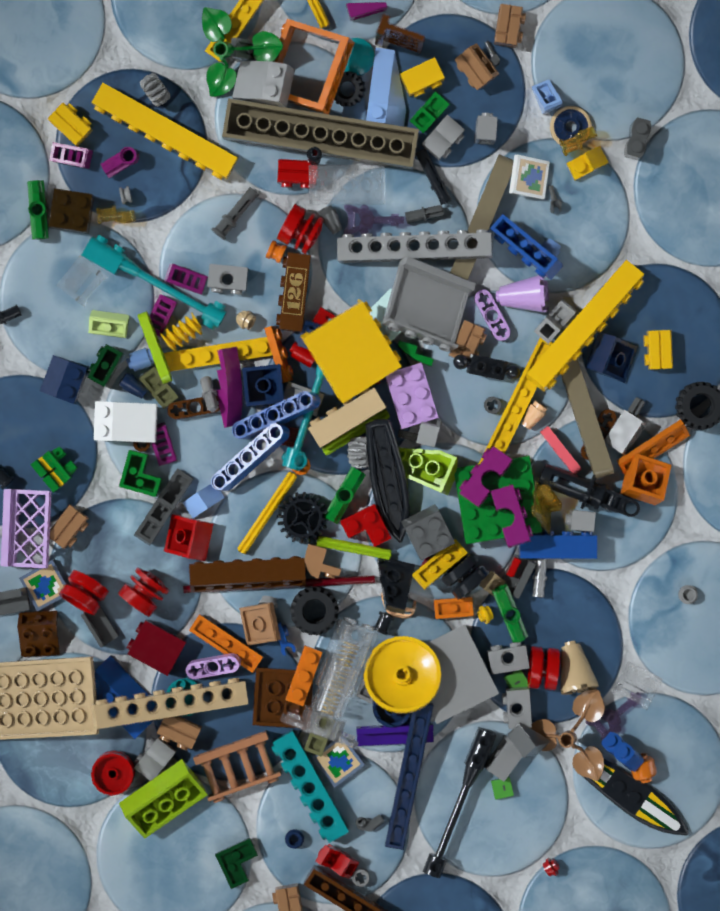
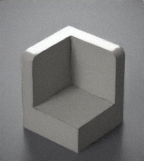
[416,418,441,447]

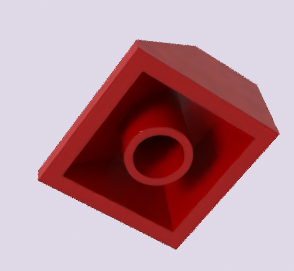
[164,514,214,561]

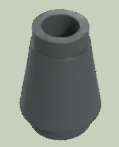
[318,205,343,234]

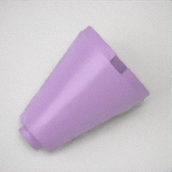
[496,275,549,313]

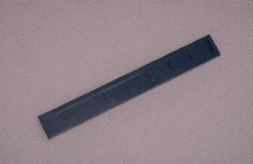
[385,703,434,850]

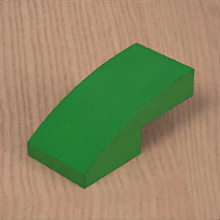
[410,91,450,134]
[398,341,434,367]

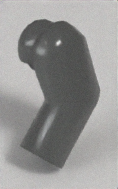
[356,814,385,832]

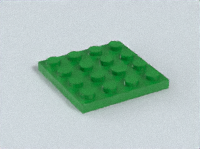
[454,456,542,545]

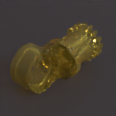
[559,126,597,156]
[96,205,136,225]

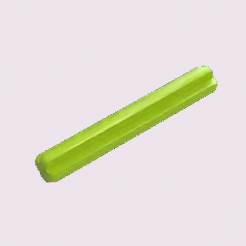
[322,409,390,456]
[316,536,392,560]

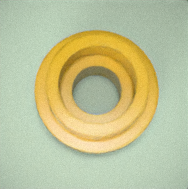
[477,606,494,624]

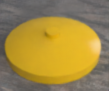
[364,636,441,714]

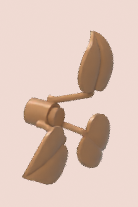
[530,689,605,781]

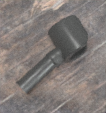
[485,41,500,68]
[549,185,562,213]

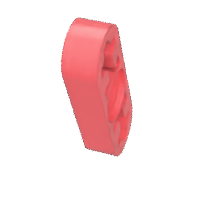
[540,426,582,475]

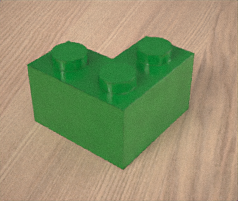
[119,450,163,497]

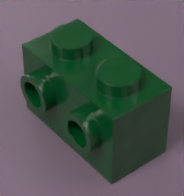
[87,344,125,387]

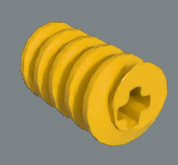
[160,312,203,352]

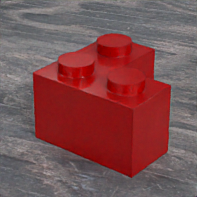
[340,504,391,547]

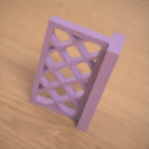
[1,489,52,568]

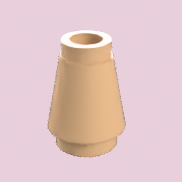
[521,400,547,430]

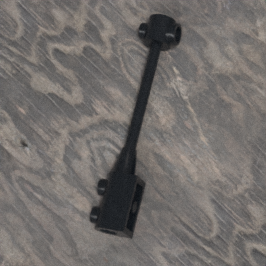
[423,727,497,878]

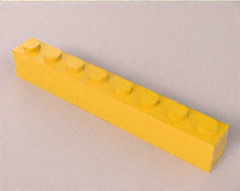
[91,82,238,180]
[526,260,644,392]

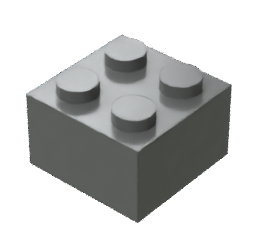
[401,504,455,560]

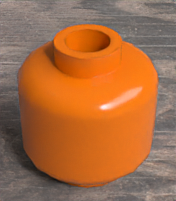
[631,753,657,783]

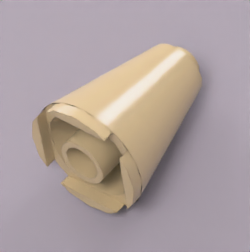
[560,641,599,695]

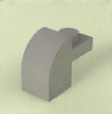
[534,299,577,344]

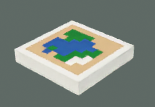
[509,155,550,200]

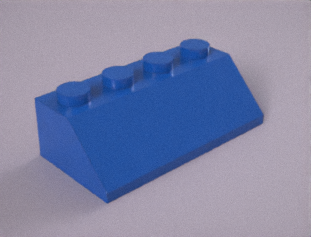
[94,655,155,739]

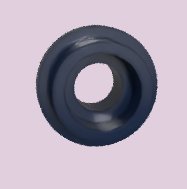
[285,829,304,849]

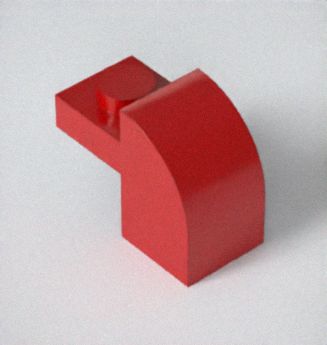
[315,844,360,879]

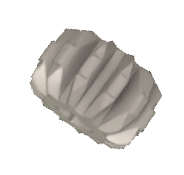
[140,73,170,107]
[347,436,369,468]

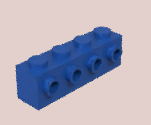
[490,214,563,280]
[519,531,597,559]

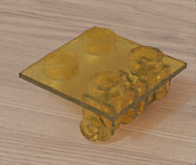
[532,481,562,534]

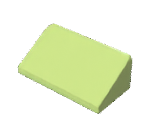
[88,310,129,338]

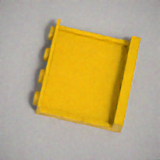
[300,299,402,403]

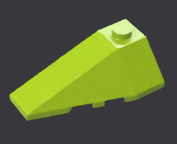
[399,447,458,496]

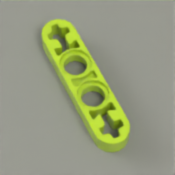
[138,311,173,384]

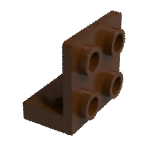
[17,611,60,657]

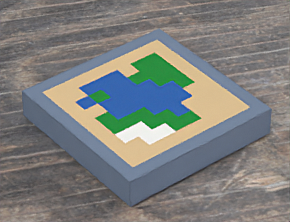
[19,560,67,612]
[312,734,365,788]

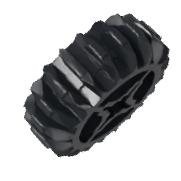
[277,492,329,544]

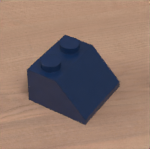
[585,332,638,383]
[40,355,89,404]
[242,364,284,406]

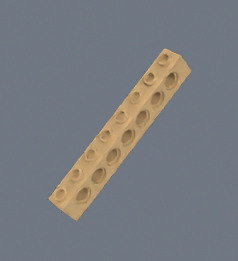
[91,678,248,729]

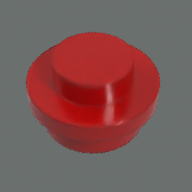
[543,858,560,877]

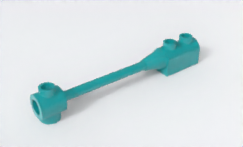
[81,234,227,330]
[282,319,331,471]

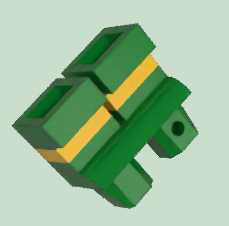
[30,447,78,493]

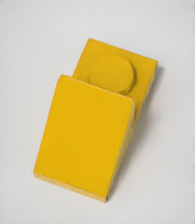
[566,146,609,181]

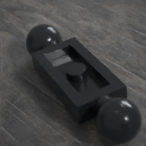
[453,354,521,380]

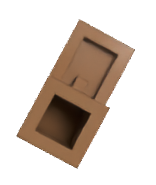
[305,543,341,579]

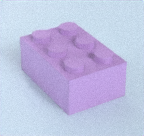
[385,363,439,429]

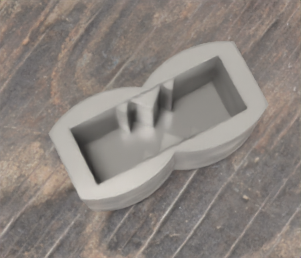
[422,115,465,160]
[134,736,176,781]

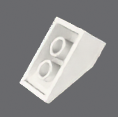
[94,402,158,443]

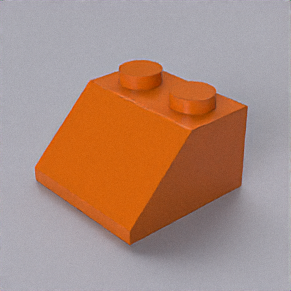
[620,453,671,505]

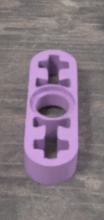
[474,290,510,341]
[186,653,241,679]

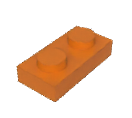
[434,597,474,619]

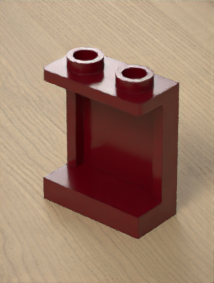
[126,619,187,676]

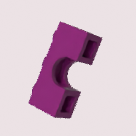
[459,446,513,508]
[491,485,533,548]

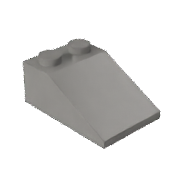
[232,61,295,107]

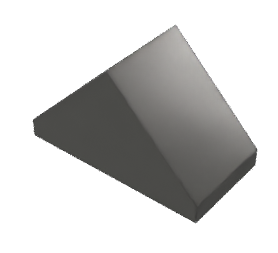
[508,723,550,758]

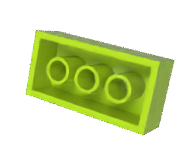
[119,759,208,839]

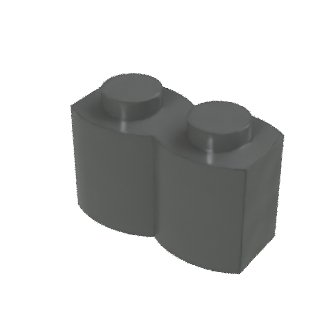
[624,117,651,160]

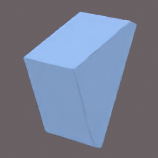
[532,79,563,114]
[182,484,225,518]

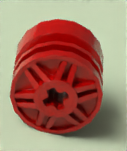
[277,204,324,254]
[118,567,170,617]

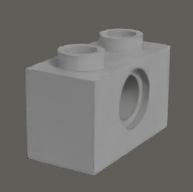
[474,113,497,145]
[207,264,248,295]
[564,510,596,532]
[487,642,530,674]
[502,686,532,729]

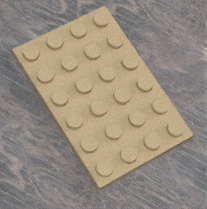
[0,656,99,740]

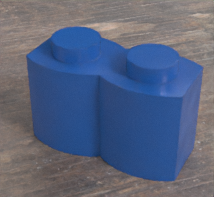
[601,732,644,772]

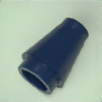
[118,373,148,399]

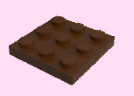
[252,667,313,729]

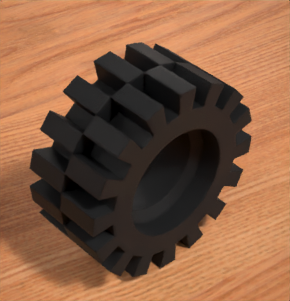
[334,71,366,107]

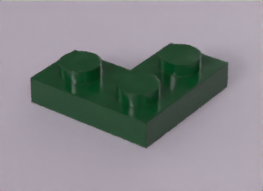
[215,837,258,889]

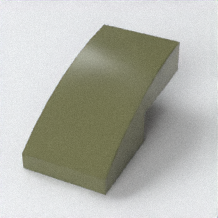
[139,366,178,409]
[304,713,335,757]

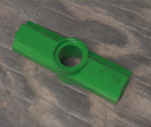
[27,180,49,240]
[323,466,366,524]
[492,584,528,643]

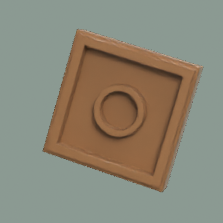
[239,602,281,646]

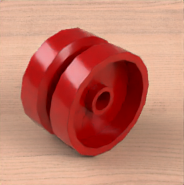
[59,570,109,616]
[528,646,560,691]
[91,750,136,796]

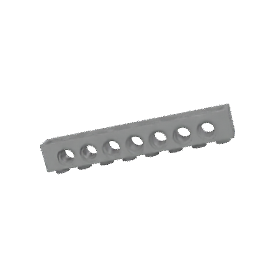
[337,229,493,263]

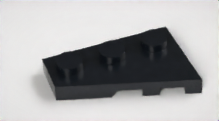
[377,558,415,614]

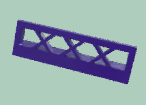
[356,722,434,746]

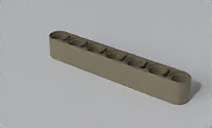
[450,154,514,280]
[561,359,614,479]

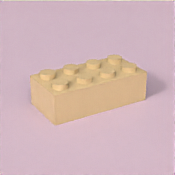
[308,388,386,448]

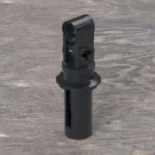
[538,463,640,517]

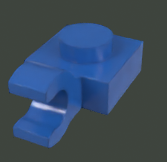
[278,622,296,656]

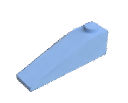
[366,48,406,127]

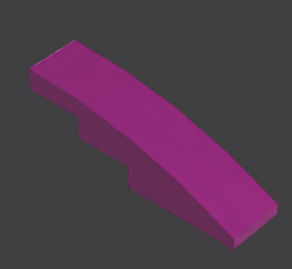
[216,346,242,428]

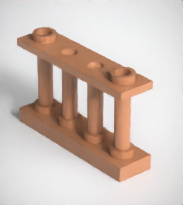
[193,730,282,803]

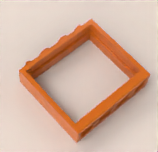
[273,19,355,114]

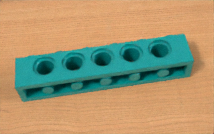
[271,729,349,843]

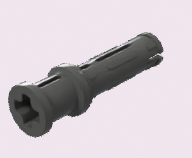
[211,187,259,240]

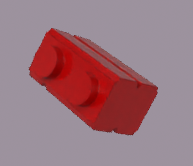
[277,159,317,189]

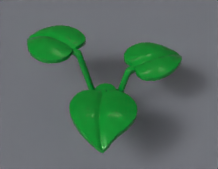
[202,7,283,97]

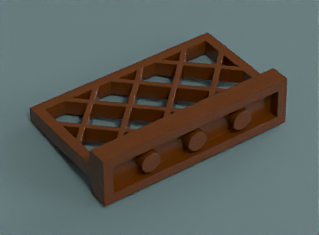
[375,14,425,54]

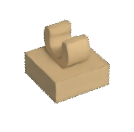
[479,571,506,596]

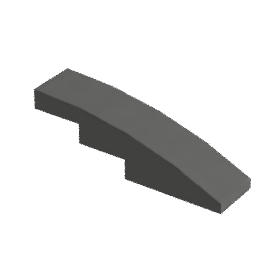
[134,468,193,546]

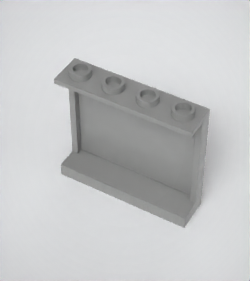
[382,256,476,352]
[426,625,499,724]

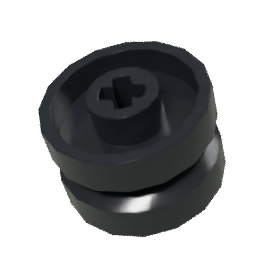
[440,552,489,600]

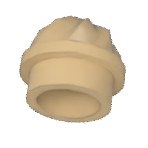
[236,311,256,330]

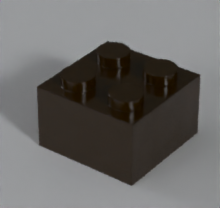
[48,188,95,234]

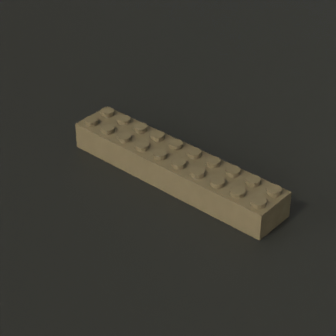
[222,98,419,170]

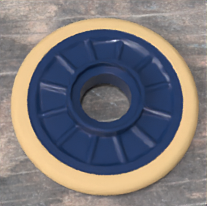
[550,106,592,148]

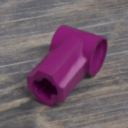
[100,147,139,179]

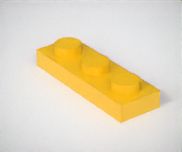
[412,539,468,590]

